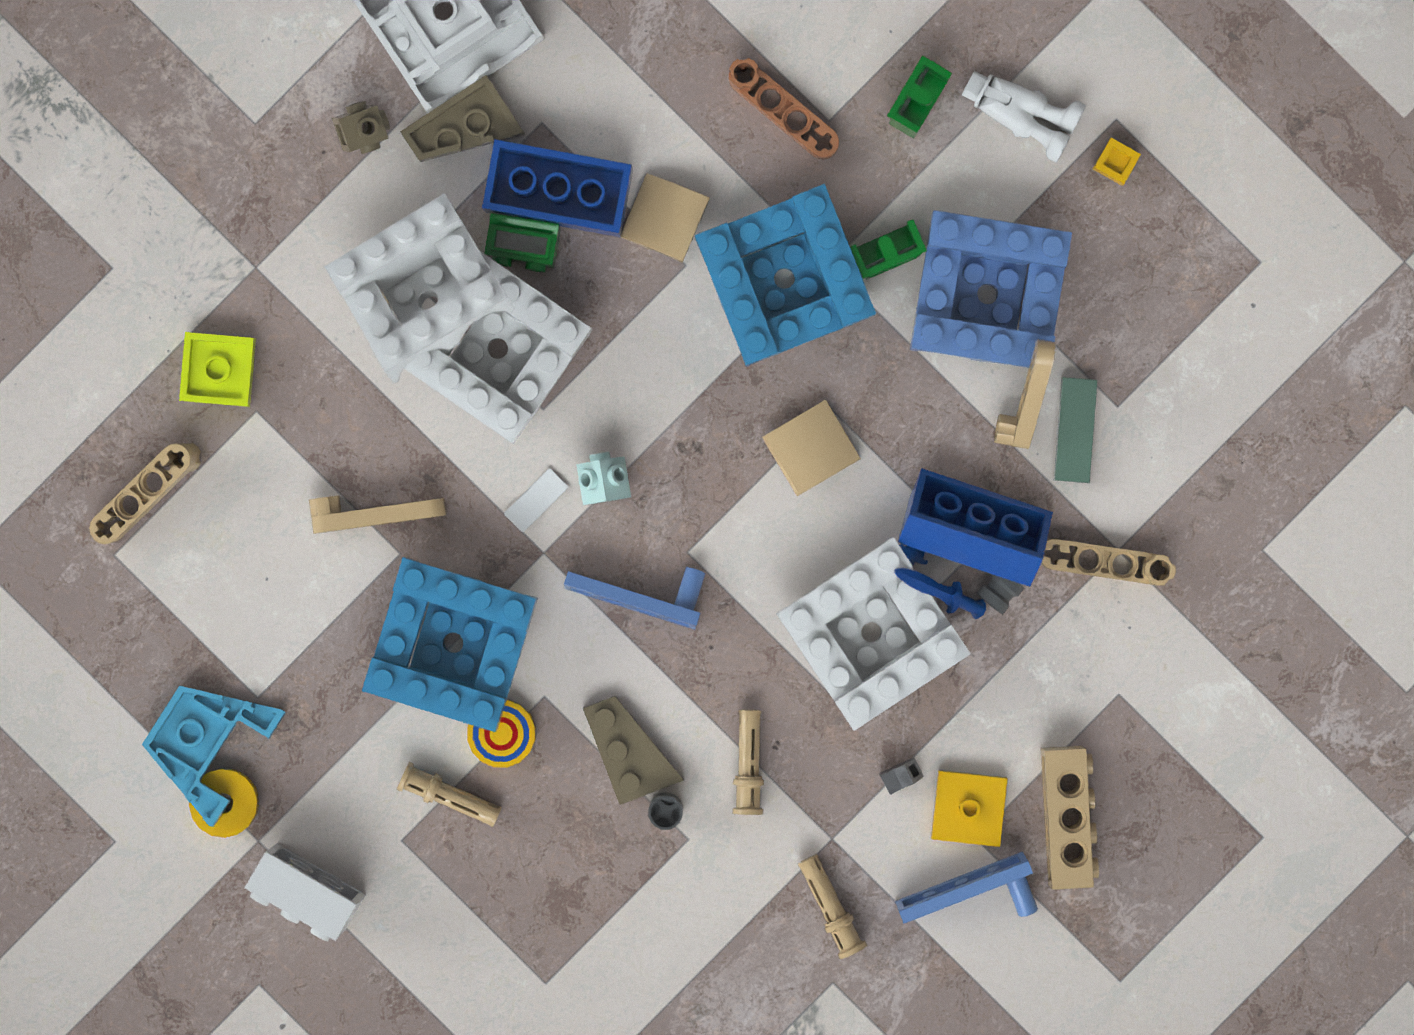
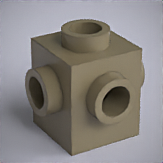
[332,101,390,154]

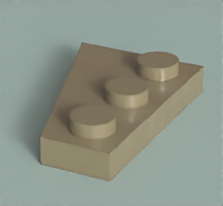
[400,75,525,162]
[583,696,684,805]

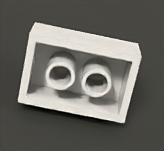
[245,843,366,941]

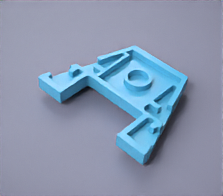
[142,686,286,827]

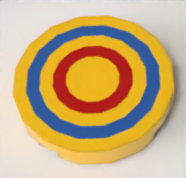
[467,699,536,768]

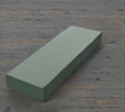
[1054,377,1098,483]

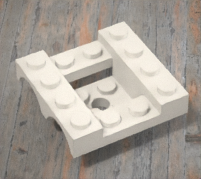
[353,0,544,113]
[324,193,515,383]
[404,251,592,444]
[776,537,971,731]

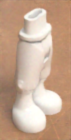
[962,71,1086,163]

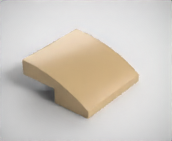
[621,173,710,263]
[762,400,861,496]

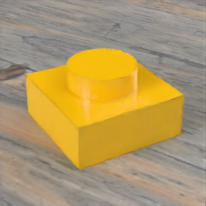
[1092,137,1141,186]

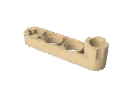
[994,339,1055,449]
[89,443,201,544]
[309,496,446,534]
[1041,539,1176,586]

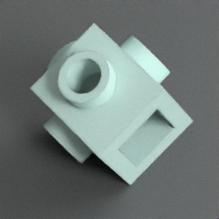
[576,452,631,505]

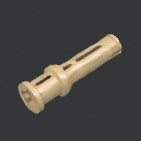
[732,710,764,815]
[397,762,502,827]
[797,854,867,959]

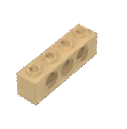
[1041,746,1099,890]

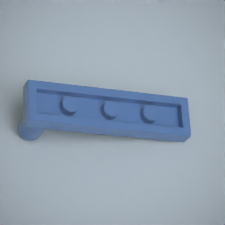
[564,567,705,630]
[895,851,1038,924]

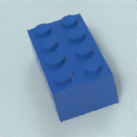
[482,139,633,238]
[898,468,1053,587]

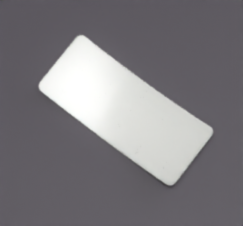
[504,469,568,532]

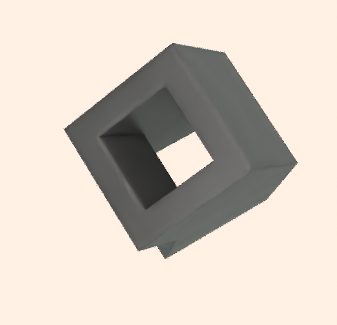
[879,757,924,795]

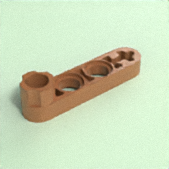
[729,58,839,160]

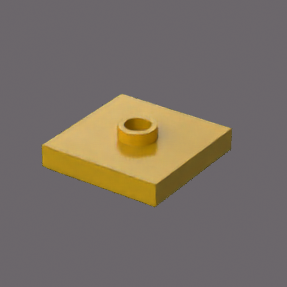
[931,770,1008,847]

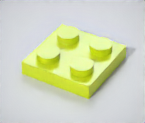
[179,332,256,407]

